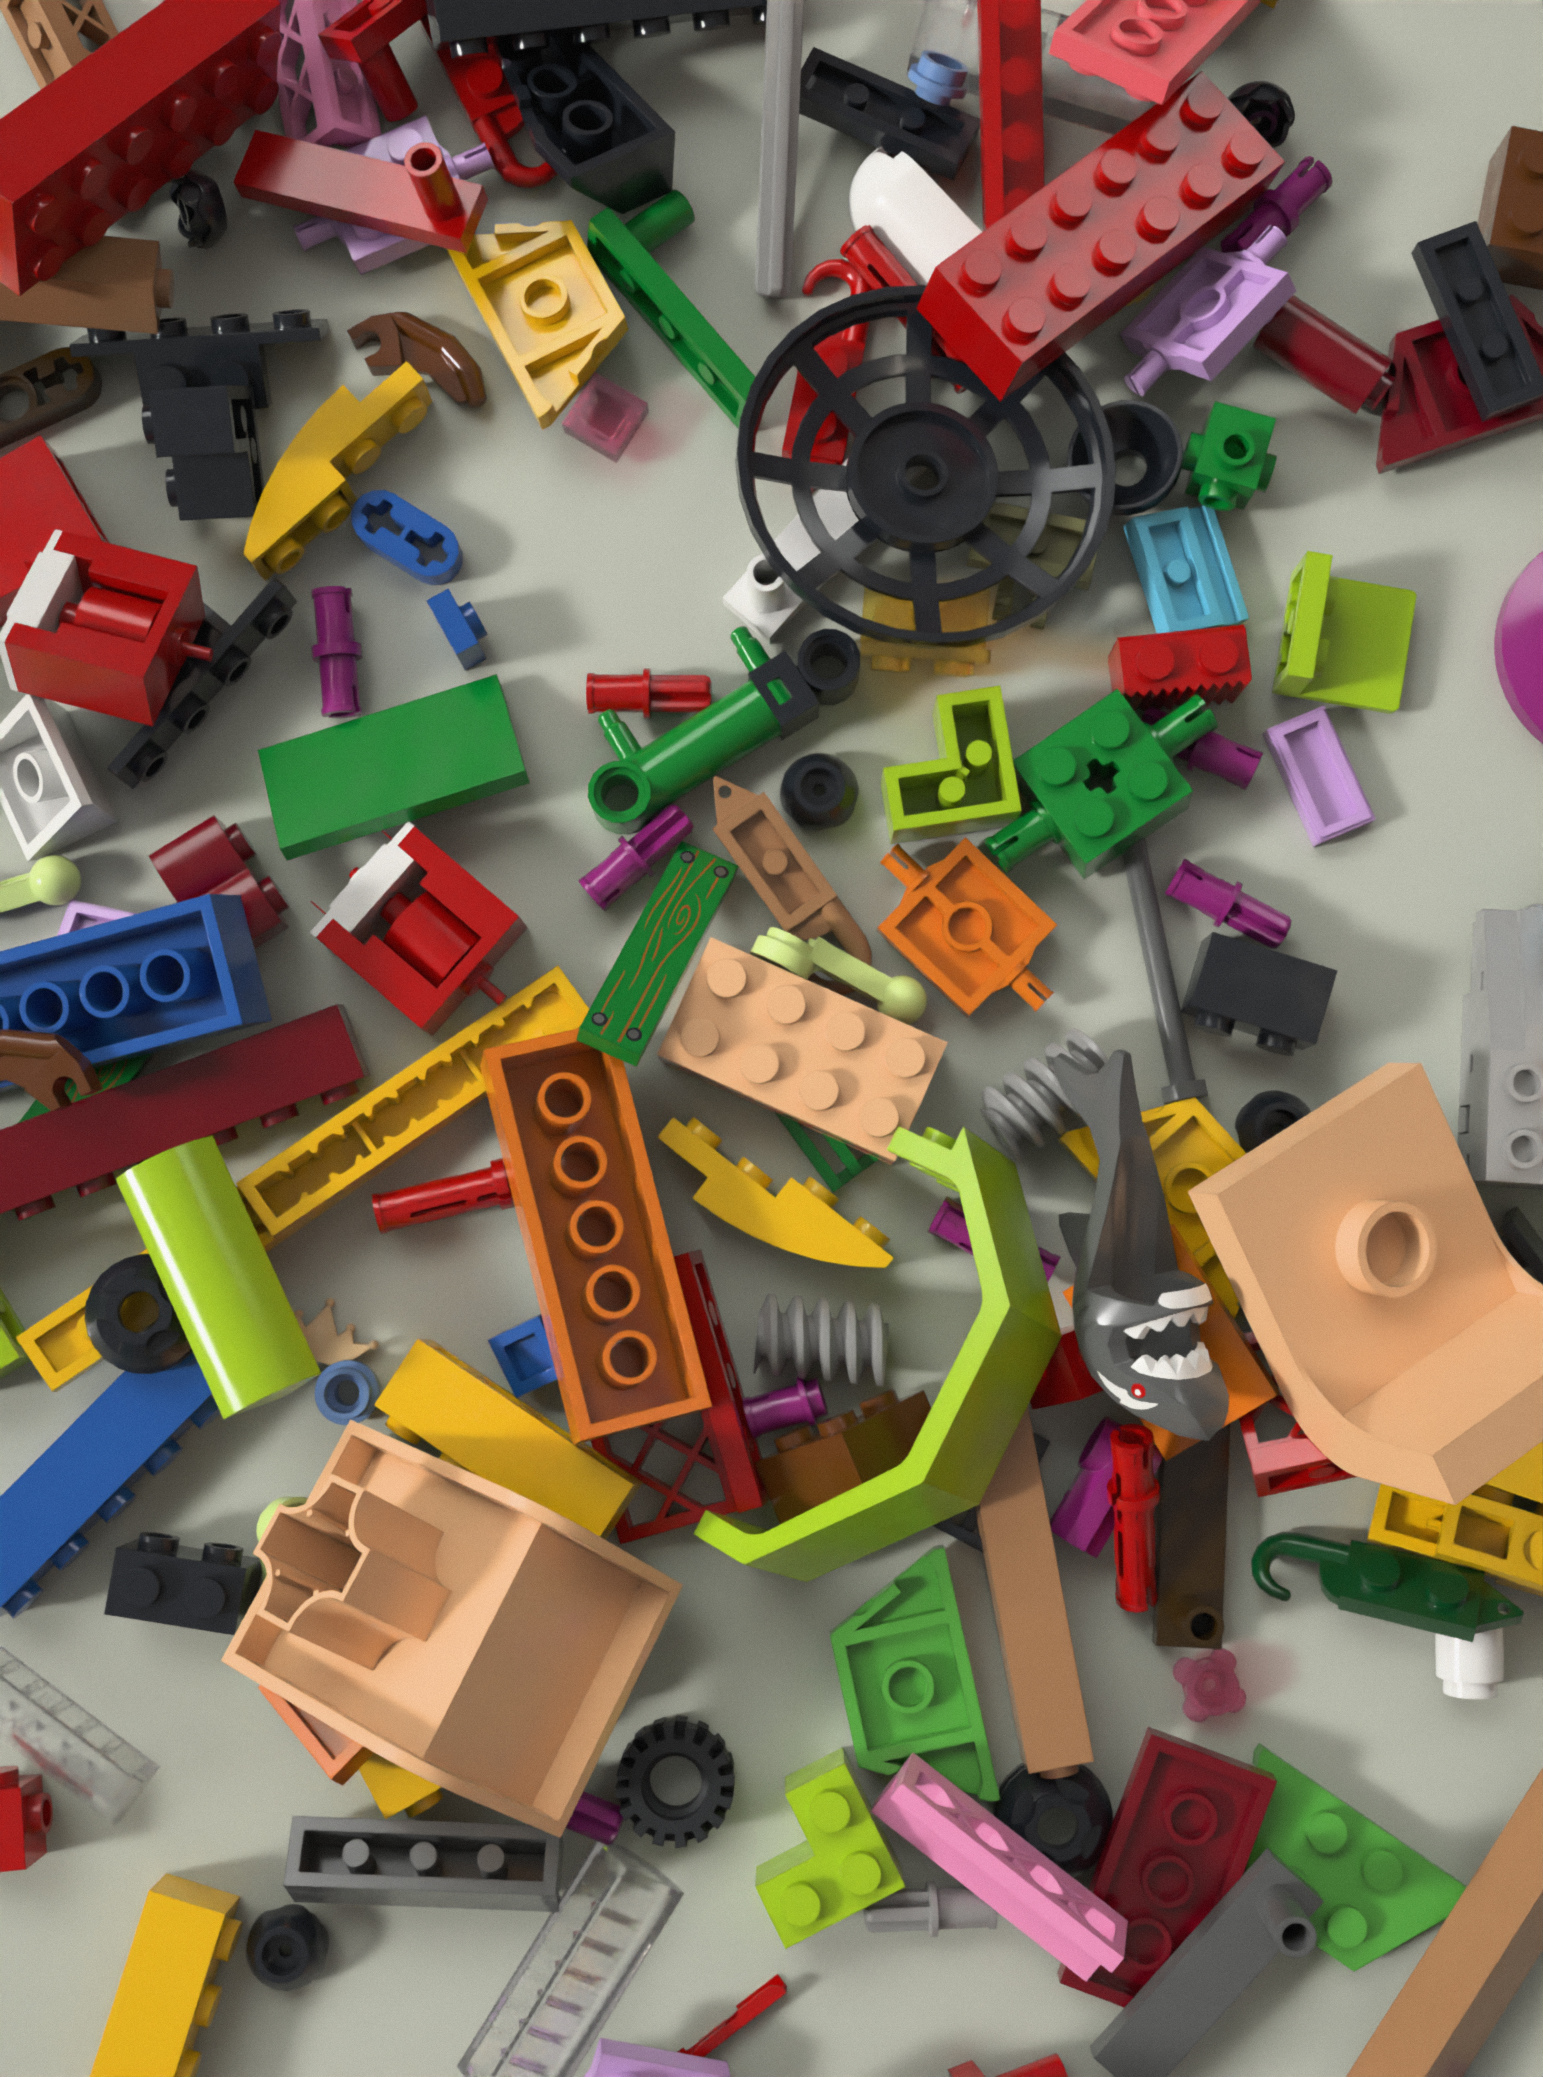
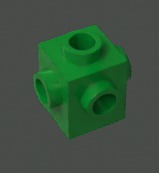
[1181,401,1277,511]

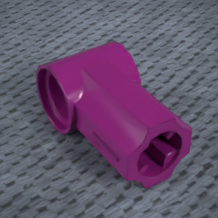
[1050,1416,1163,1559]

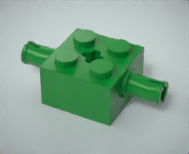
[984,688,1218,880]

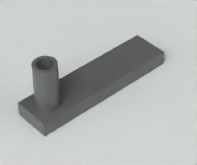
[1090,1848,1324,2077]

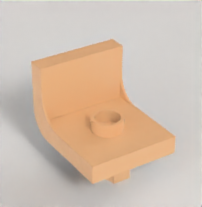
[1188,1063,1543,1505]
[221,1419,683,1838]

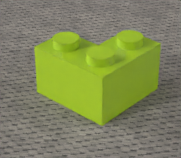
[880,685,1022,845]
[755,1747,906,1949]

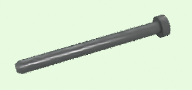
[1122,839,1208,1104]

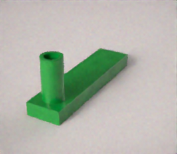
[587,190,755,428]

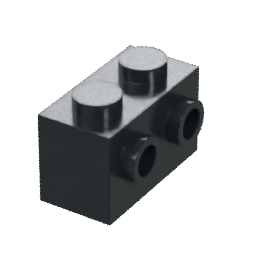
[1181,932,1338,1056]
[104,1532,262,1635]

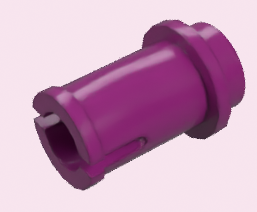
[742,1377,828,1438]

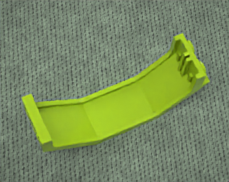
[694,1126,1062,1582]

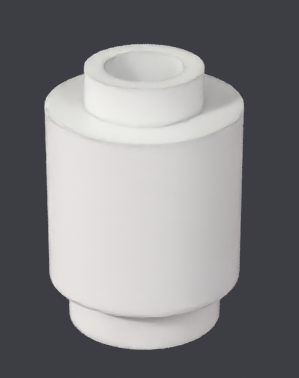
[1435,1628,1504,1699]

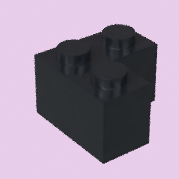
[142,385,264,521]

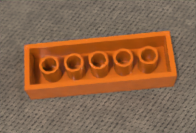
[480,1028,712,1445]

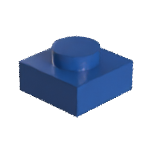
[426,588,488,670]
[488,1314,557,1398]

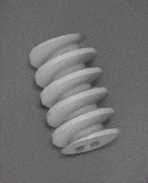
[980,1028,1108,1164]
[753,1293,889,1386]

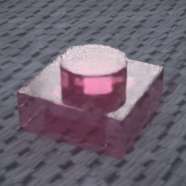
[562,372,649,463]

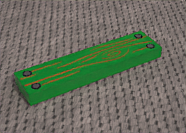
[576,841,738,1067]

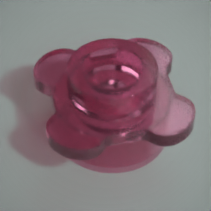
[1173,1648,1246,1722]

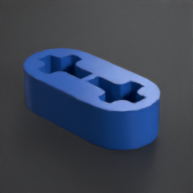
[351,490,463,585]

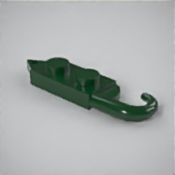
[1251,1532,1524,1642]

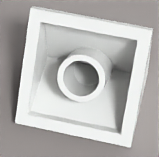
[0,694,119,861]

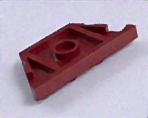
[1376,294,1543,474]

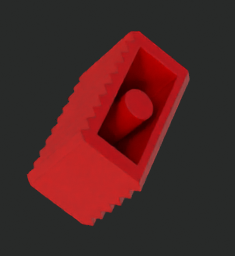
[1108,624,1252,712]

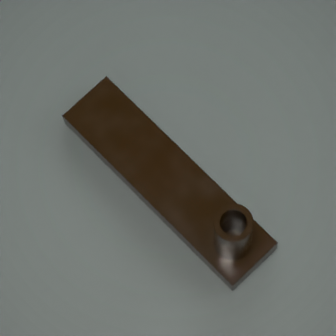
[1152,1424,1230,1650]

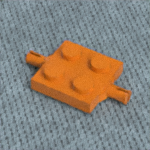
[876,837,1057,1018]

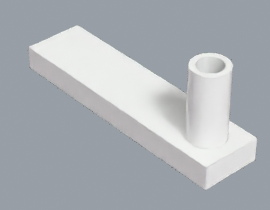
[723,457,927,644]

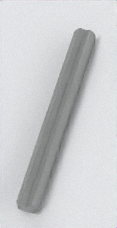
[755,0,804,299]

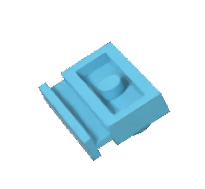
[1123,505,1249,633]

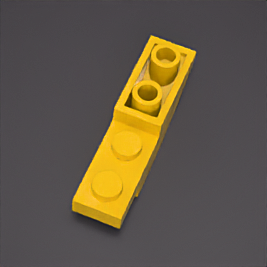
[243,361,433,581]
[657,1117,894,1268]
[1366,1484,1543,1597]

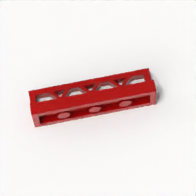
[977,0,1045,231]

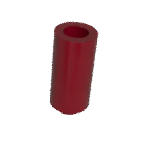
[1252,295,1396,415]

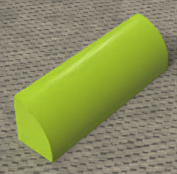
[116,1135,321,1419]

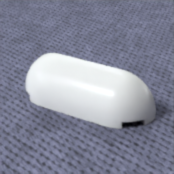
[848,146,982,286]

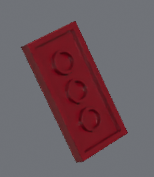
[1057,1726,1277,2008]

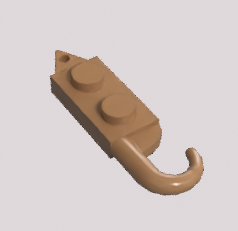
[712,776,872,996]

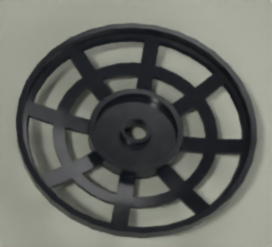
[735,285,1116,649]

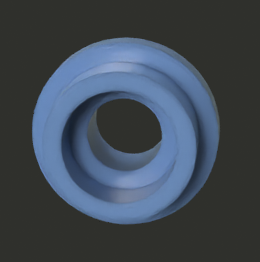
[908,50,969,106]
[315,1360,380,1425]

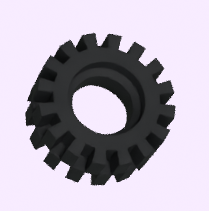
[615,1716,735,1848]

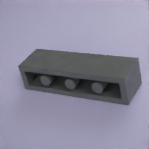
[283,1816,564,1912]

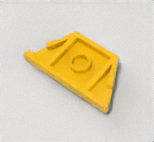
[445,220,629,430]
[1057,1097,1247,1318]

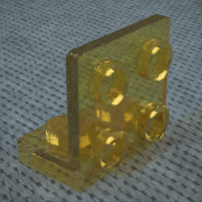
[859,587,992,678]

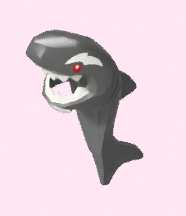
[1053,1049,1229,1441]

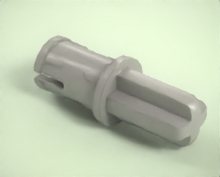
[863,1881,997,1937]

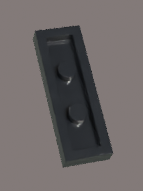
[799,47,980,181]
[1411,221,1543,422]

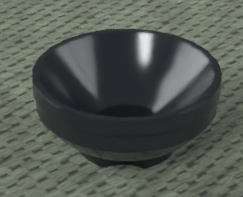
[1067,400,1183,516]
[85,1254,193,1374]
[993,1763,1113,1877]

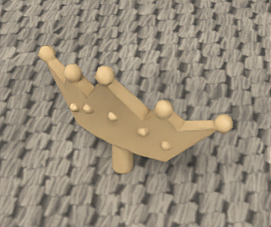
[294,1298,379,1381]

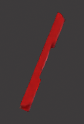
[677,1974,787,2057]

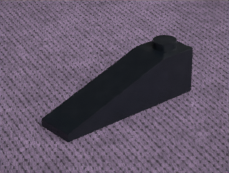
[493,35,675,214]

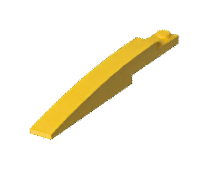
[15,966,589,1392]

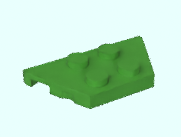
[829,1544,1000,1802]
[1243,1743,1467,1972]

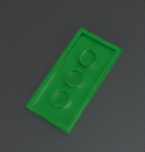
[258,674,530,861]

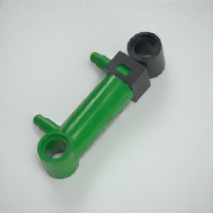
[588,626,860,834]

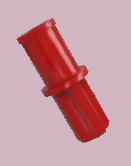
[586,668,712,719]

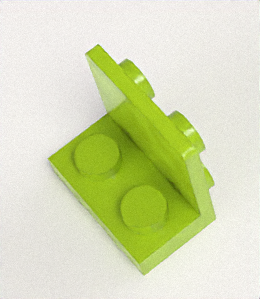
[1272,551,1417,714]

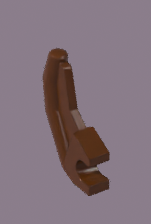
[347,312,487,408]
[0,1029,103,1111]

